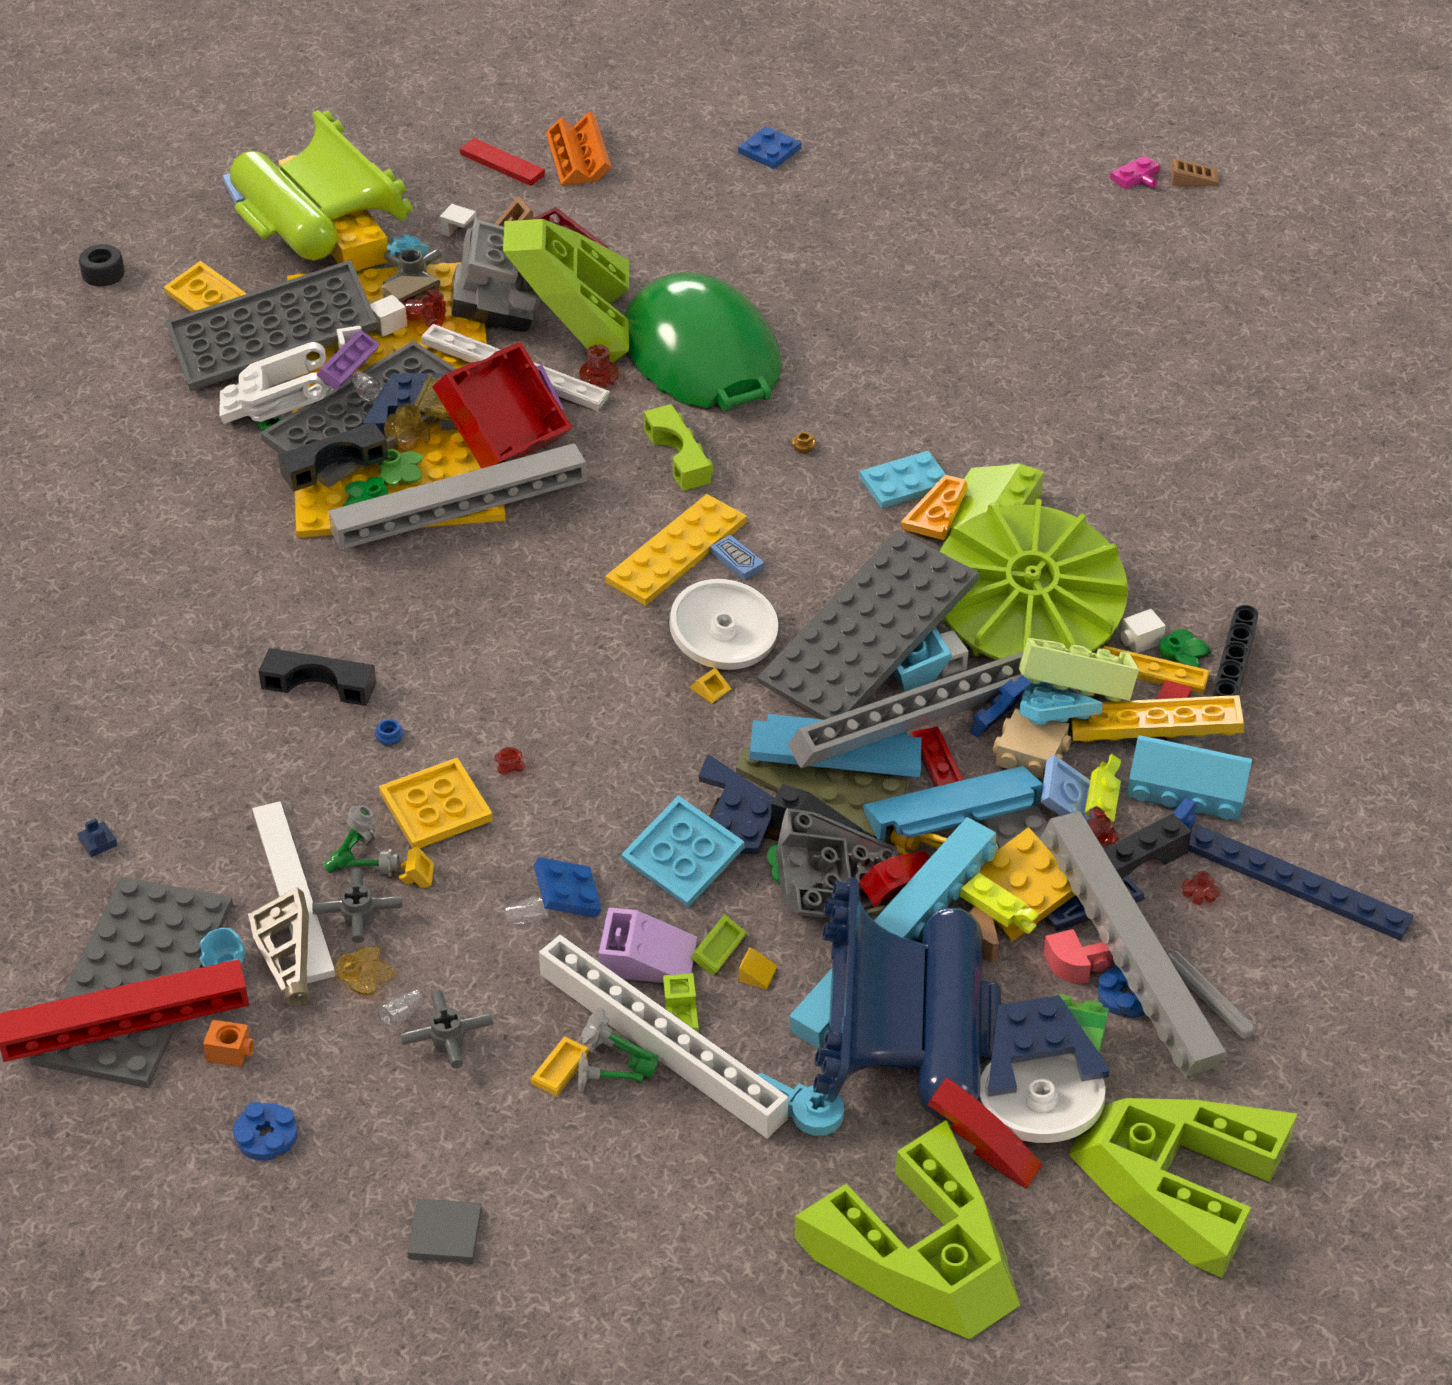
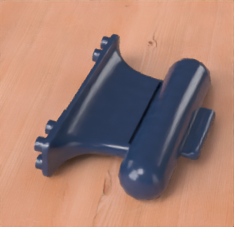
[813,877,1001,1120]

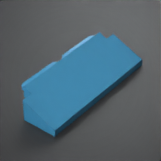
[749,714,921,777]
[863,766,1043,842]

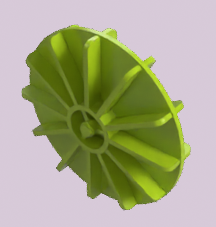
[939,499,1128,660]

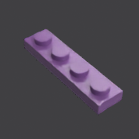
[317,329,380,391]

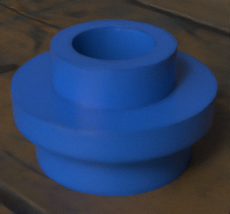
[375,719,403,745]

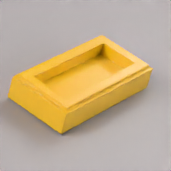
[531,1036,591,1097]

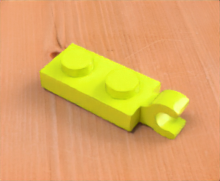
[1084,754,1121,826]
[960,873,1039,934]

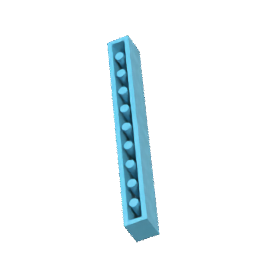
[789,817,998,1049]

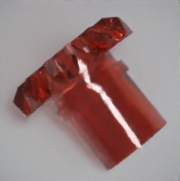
[404,289,447,328]
[579,345,619,388]
[1087,806,1119,846]

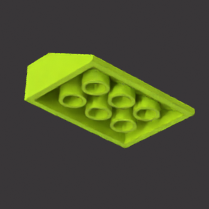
[946,464,1044,538]

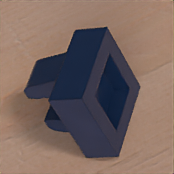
[77,818,118,857]

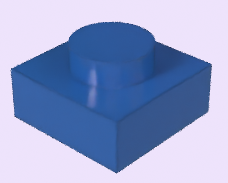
[1173,797,1197,830]

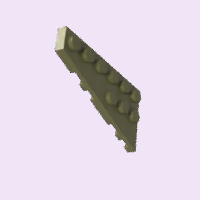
[736,748,908,844]

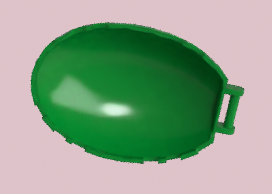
[624,272,781,412]

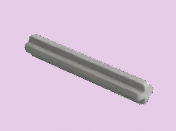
[1168,950,1256,1039]

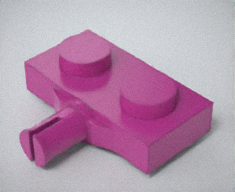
[1110,156,1160,189]

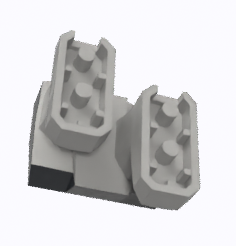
[450,227,541,332]

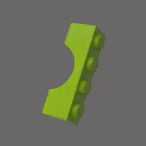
[643,404,714,491]

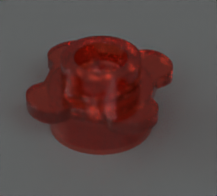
[495,747,525,774]

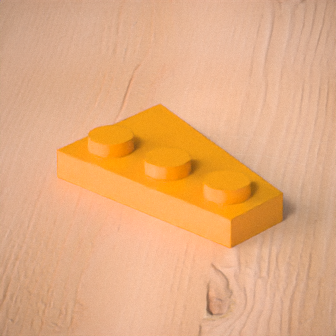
[901,475,968,540]

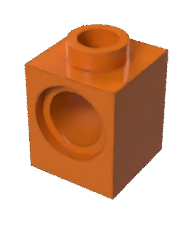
[203,1020,254,1067]

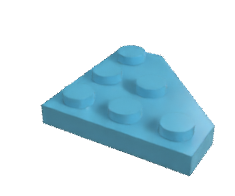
[1019,681,1103,725]

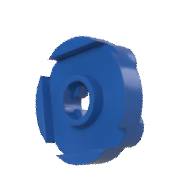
[1098,965,1146,1018]
[233,1102,298,1161]

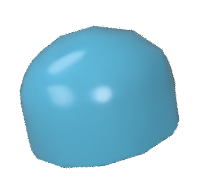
[199,928,246,967]

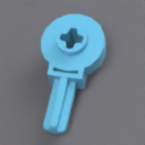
[387,234,429,257]
[757,1073,844,1136]

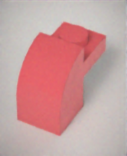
[1043,929,1113,984]

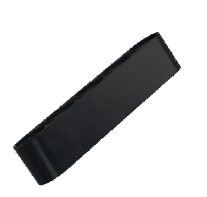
[1213,605,1258,697]

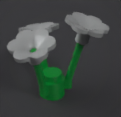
[577,1008,659,1093]

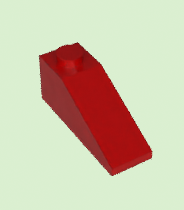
[859,851,930,907]

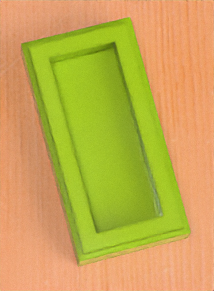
[690,914,747,976]

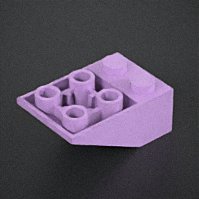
[599,907,698,983]

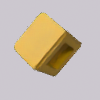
[690,667,732,704]
[739,947,778,990]

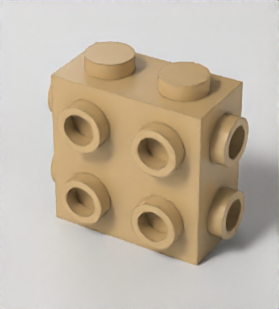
[993,708,1072,779]

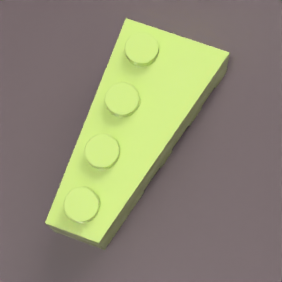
[1019,638,1139,702]

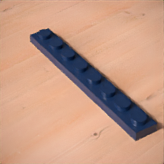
[1188,824,1414,941]

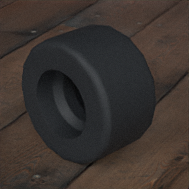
[79,244,125,287]

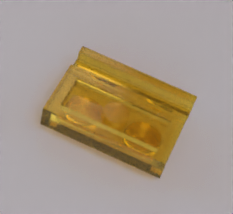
[414,373,450,420]

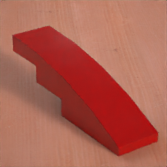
[928,1077,1043,1189]

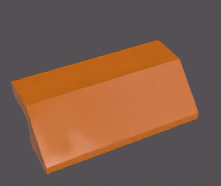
[546,111,612,186]

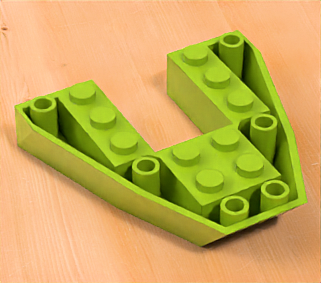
[503,219,629,365]
[1068,1098,1298,1278]
[794,1120,1020,1340]

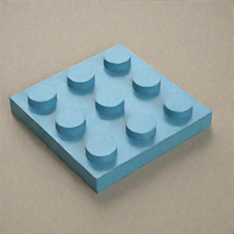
[621,795,745,908]

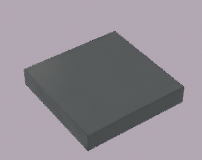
[407,1199,482,1263]

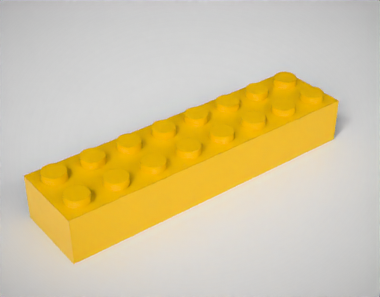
[278,155,389,271]

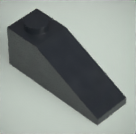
[771,784,862,832]

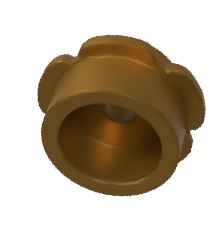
[791,432,816,453]

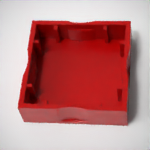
[432,341,573,469]

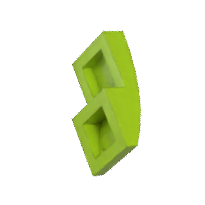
[663,973,699,1033]

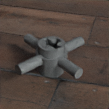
[382,249,442,286]
[312,868,403,943]
[400,990,493,1068]

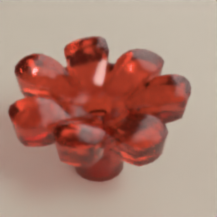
[1182,871,1220,905]

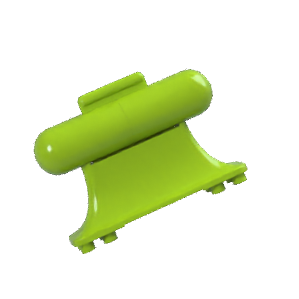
[230,110,413,261]

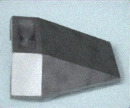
[776,808,897,918]

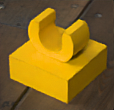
[399,847,434,888]

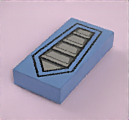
[710,535,764,580]

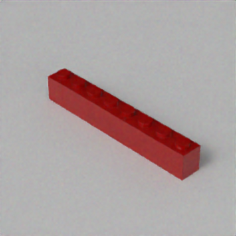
[0,959,249,1062]

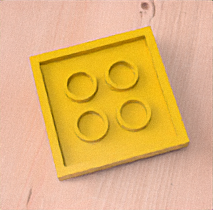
[379,758,493,849]
[980,827,1075,941]

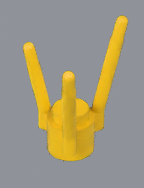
[890,828,948,855]

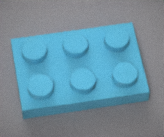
[859,451,946,509]

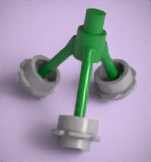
[323,805,400,877]

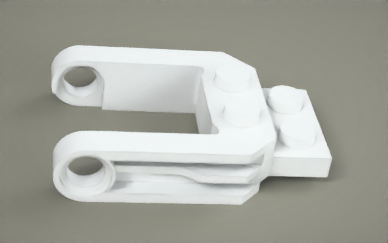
[220,342,327,424]

